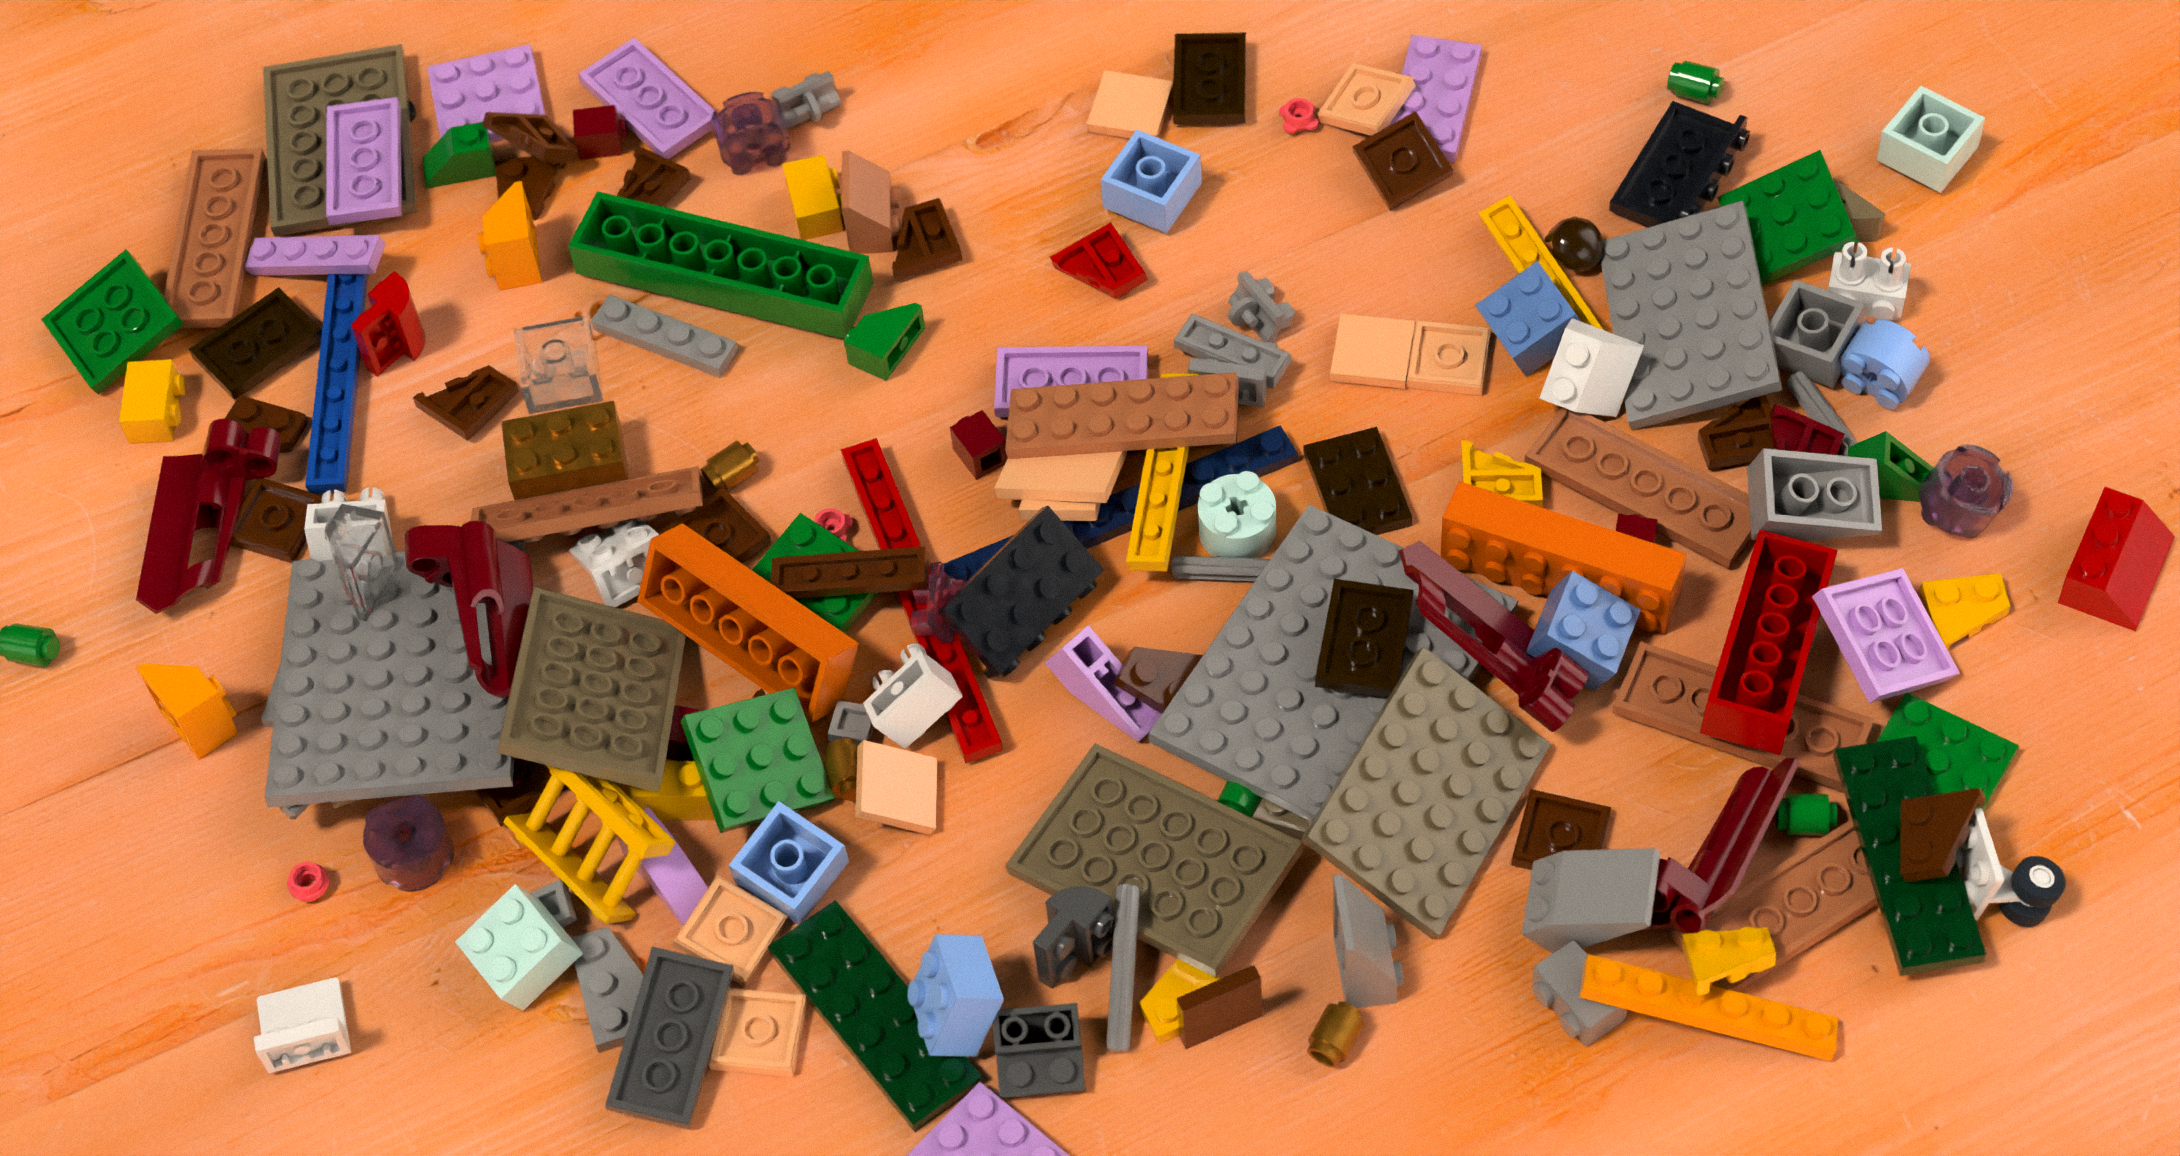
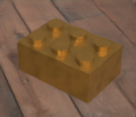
[501,401,629,500]

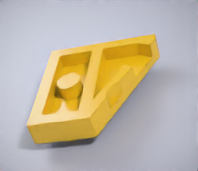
[1461,440,1543,507]
[1920,573,2010,651]
[1682,927,1776,995]
[1139,959,1221,1045]

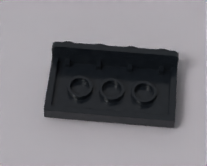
[1609,101,1751,227]
[937,505,1104,678]

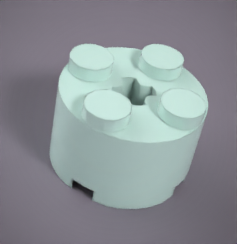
[1198,471,1277,559]

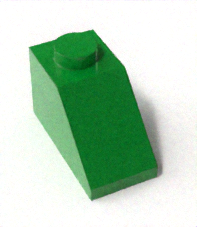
[423,122,496,189]
[844,303,925,381]
[1848,431,1935,503]

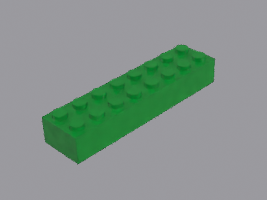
[568,191,874,339]

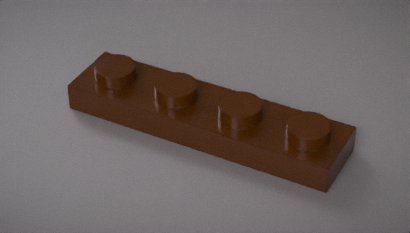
[771,546,929,599]

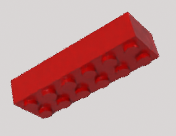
[1700,529,1838,755]

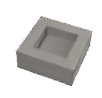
[827,700,874,745]
[531,880,577,927]

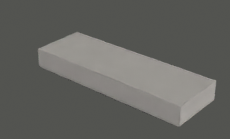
[1174,313,1292,389]

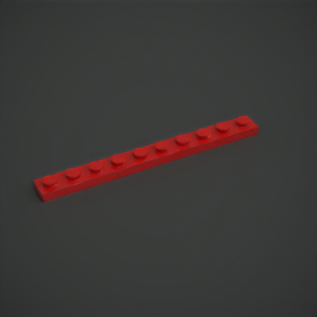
[841,438,1003,763]

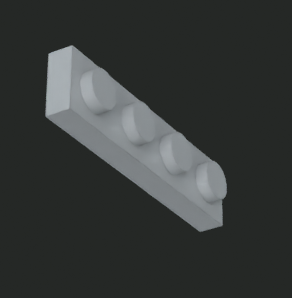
[591,294,739,378]

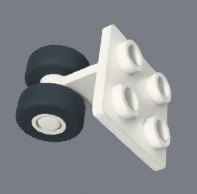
[1956,808,2066,927]

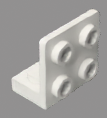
[569,518,659,607]
[254,977,351,1074]

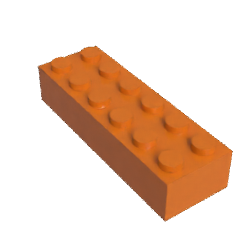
[1440,481,1687,635]
[637,523,859,723]

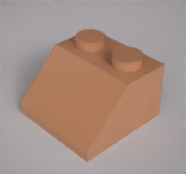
[842,151,900,254]

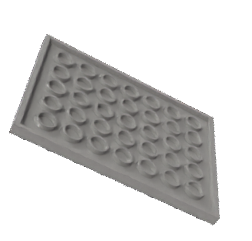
[1149,505,1518,822]
[265,541,526,807]

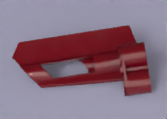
[136,419,282,614]
[403,521,534,698]
[1399,541,1589,732]
[1641,758,1800,934]

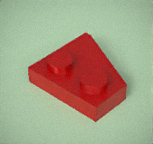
[1050,222,1148,298]

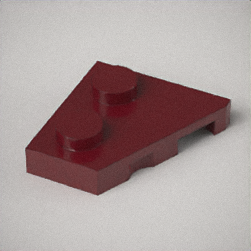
[1770,404,1845,455]

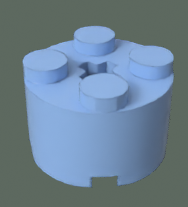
[1840,319,1930,410]

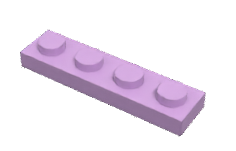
[244,235,386,276]

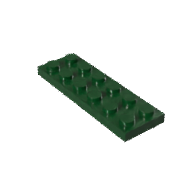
[1833,736,1986,976]
[768,900,983,1132]

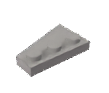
[571,927,644,1053]

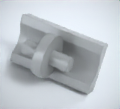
[771,71,841,130]
[1228,271,1295,343]

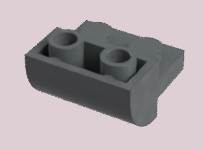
[1033,886,1114,989]
[993,1003,1085,1099]

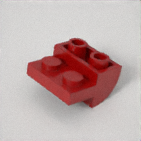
[350,271,425,377]

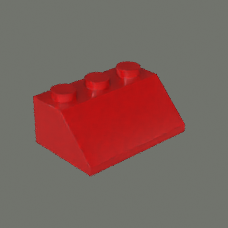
[2058,487,2175,631]

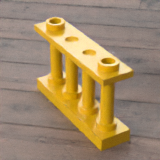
[503,765,676,924]

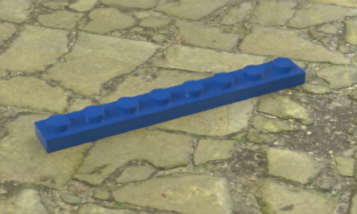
[305,274,368,494]

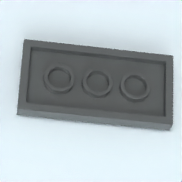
[605,947,734,1129]

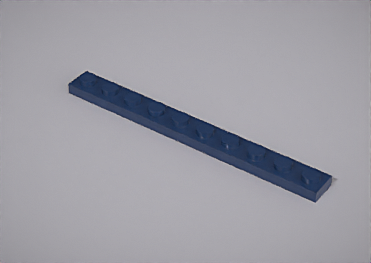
[931,425,1298,603]

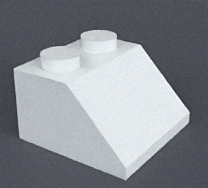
[1539,318,1644,417]

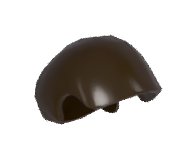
[1545,216,1604,272]

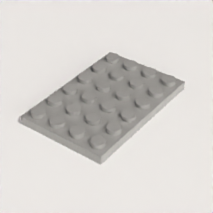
[1601,201,1783,430]

